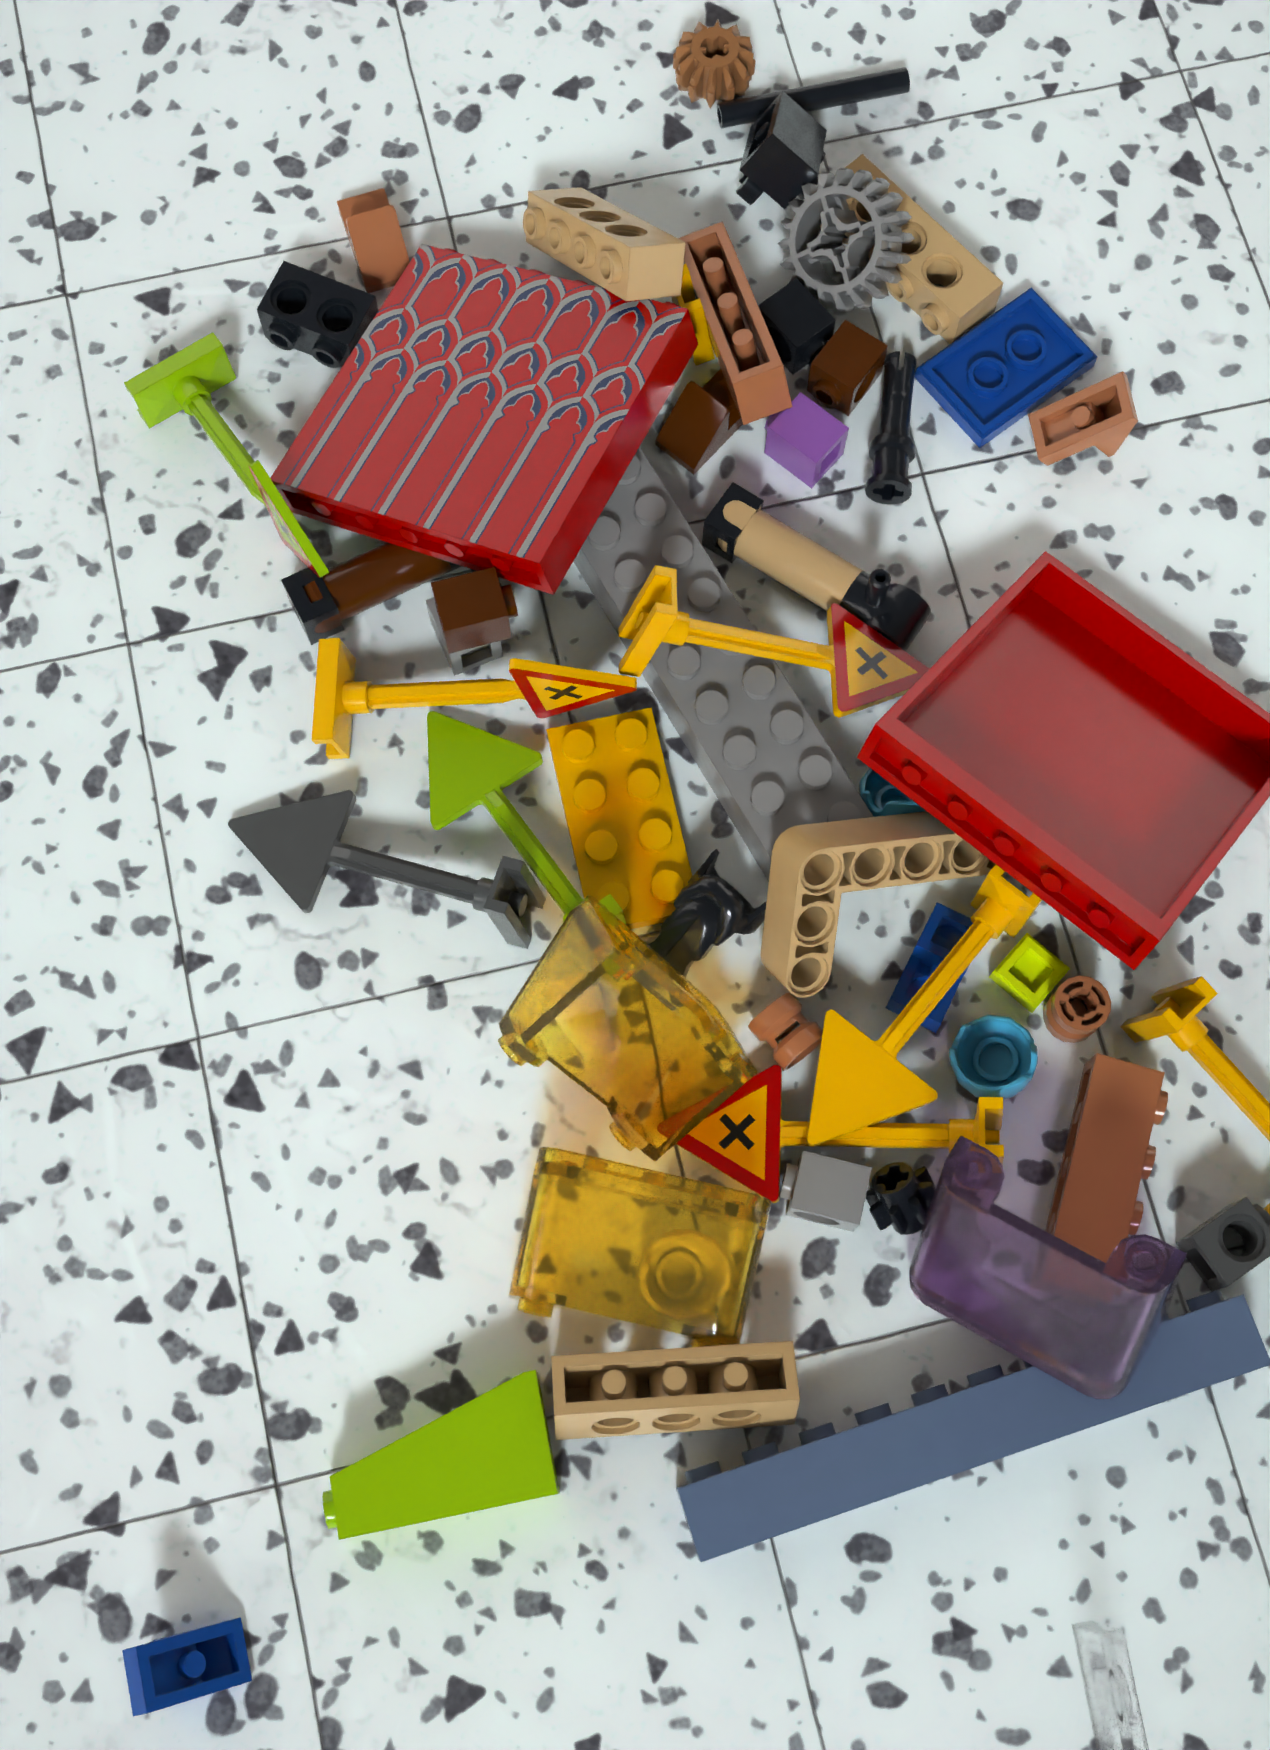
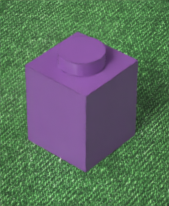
[764,392,849,489]

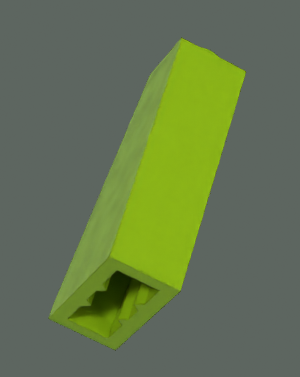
[322,1370,560,1540]

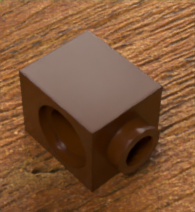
[807,320,888,417]

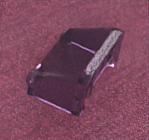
[909,1136,1187,1399]

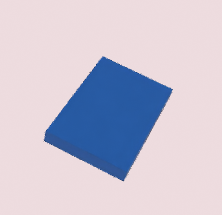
[914,288,1098,448]

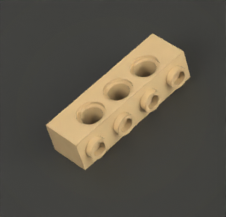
[820,154,1003,344]
[523,187,685,301]
[551,1341,800,1440]

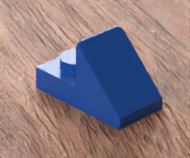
[122,1617,252,1716]

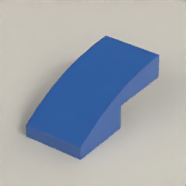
[885,902,973,1033]

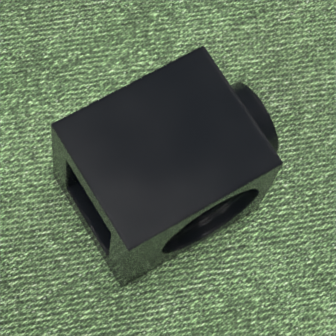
[758,278,836,375]

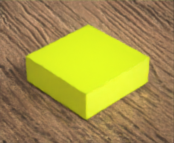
[989,933,1070,1013]

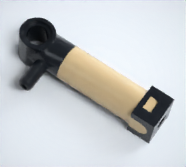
[702,482,931,651]

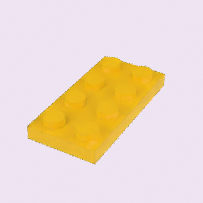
[546,707,692,930]

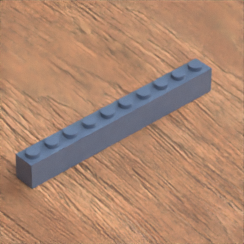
[676,1289,1270,1562]

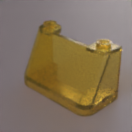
[498,895,758,1161]
[508,1147,772,1347]

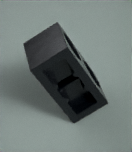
[257,261,379,368]

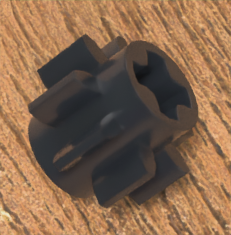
[866,1162,942,1235]

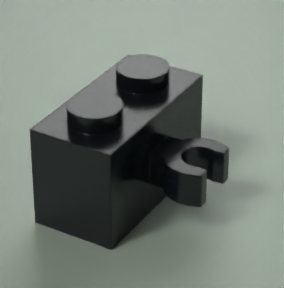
[736,91,827,209]

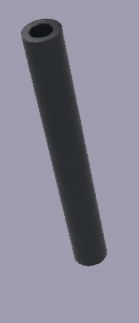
[717,67,910,129]

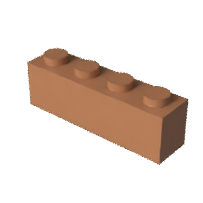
[678,221,793,425]
[1033,1053,1168,1303]

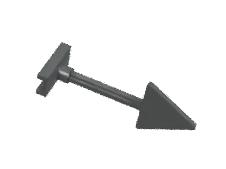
[228,790,546,949]

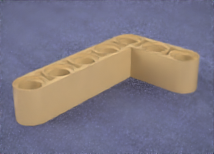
[761,811,1007,998]

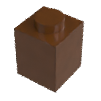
[431,567,518,654]

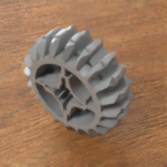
[777,168,915,312]

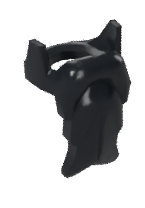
[639,849,766,989]

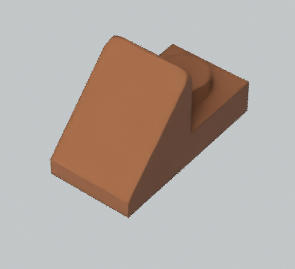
[337,188,410,293]
[1028,371,1138,466]

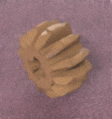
[673,19,756,109]

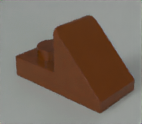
[655,368,743,475]

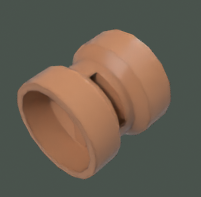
[1043,975,1111,1043]
[748,992,823,1071]

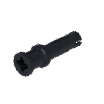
[865,351,917,505]

